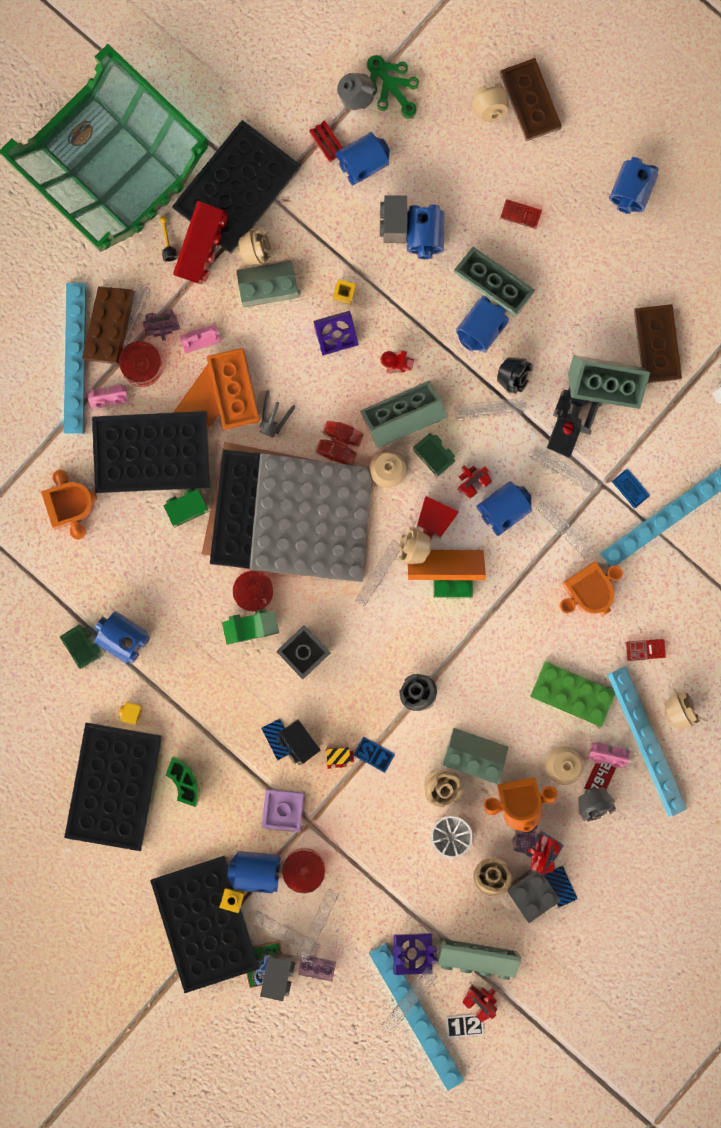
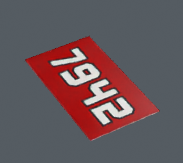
[584,763,616,790]

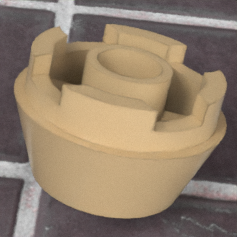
[472,84,508,122]
[239,228,272,266]
[369,450,407,488]
[398,527,431,565]
[665,690,700,728]
[545,746,584,785]
[424,769,462,807]
[473,858,512,896]

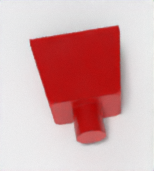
[416,496,459,542]

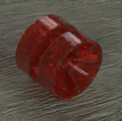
[315,420,364,466]
[232,570,273,612]

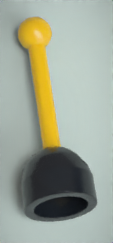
[160,216,178,262]

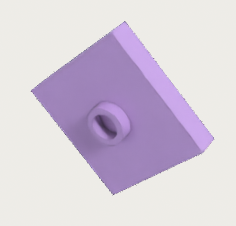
[262,789,305,832]

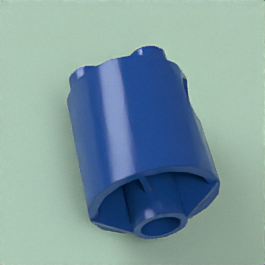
[335,132,390,186]
[609,157,659,214]
[406,204,445,260]
[456,296,509,353]
[476,481,532,536]
[94,611,150,664]
[228,851,281,894]

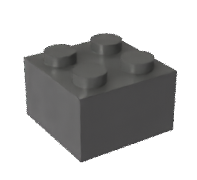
[380,195,407,244]
[276,625,331,680]
[507,869,561,923]
[260,951,296,1001]

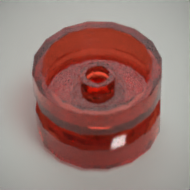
[119,341,163,387]
[282,847,326,894]

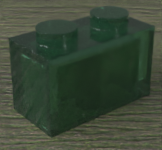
[412,432,455,478]
[60,624,102,670]

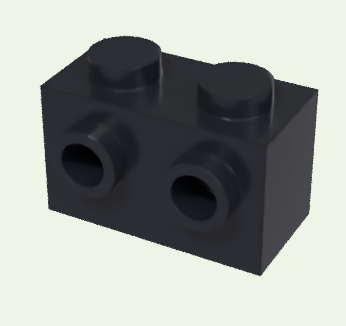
[276,719,321,765]

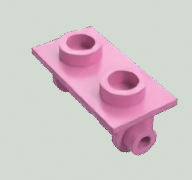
[180,324,222,354]
[88,384,129,409]
[587,742,630,768]

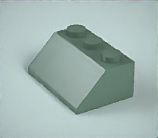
[236,261,299,308]
[441,728,508,784]

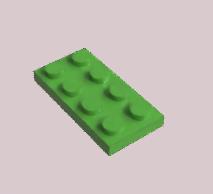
[530,661,615,727]

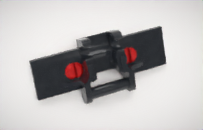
[546,386,602,458]

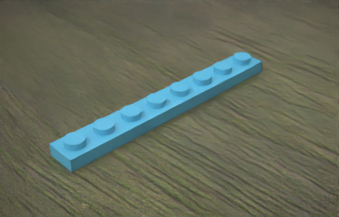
[64,283,86,434]
[599,468,721,567]
[607,666,687,817]
[369,943,464,1091]

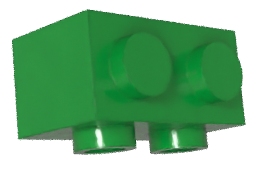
[163,488,209,528]
[433,580,473,599]

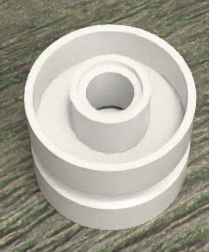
[431,816,472,858]

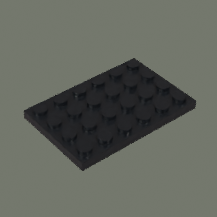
[172,120,301,254]
[92,411,210,493]
[209,450,295,569]
[64,722,162,851]
[150,855,260,994]

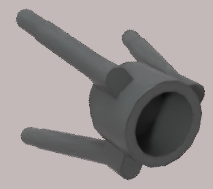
[259,390,295,438]

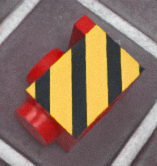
[326,747,354,769]

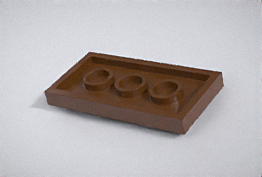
[500,58,562,142]
[82,286,135,365]
[634,304,682,384]

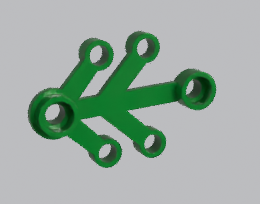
[367,55,419,119]

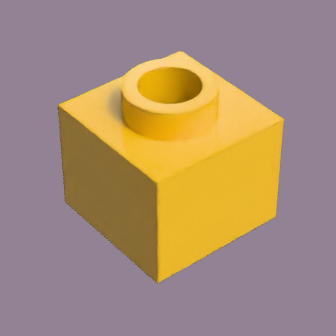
[333,279,356,305]
[119,702,143,725]
[219,887,245,913]

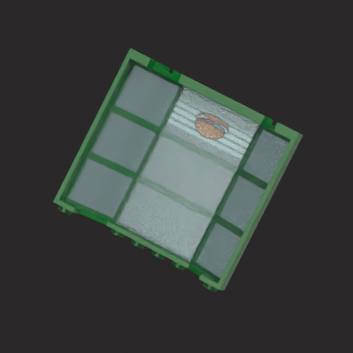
[0,44,209,252]

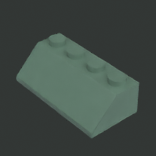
[453,246,535,316]
[568,355,650,409]
[360,381,447,448]
[437,938,521,980]

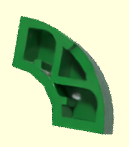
[222,609,279,645]
[165,756,200,807]

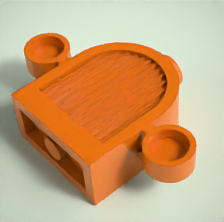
[41,470,98,540]
[559,561,623,617]
[484,777,557,832]

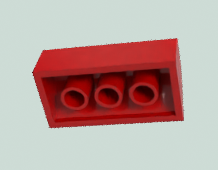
[173,201,228,285]

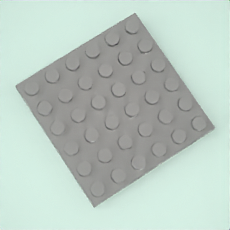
[249,454,372,582]

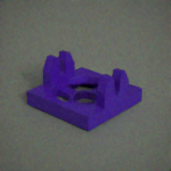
[313,310,359,356]
[393,933,437,975]

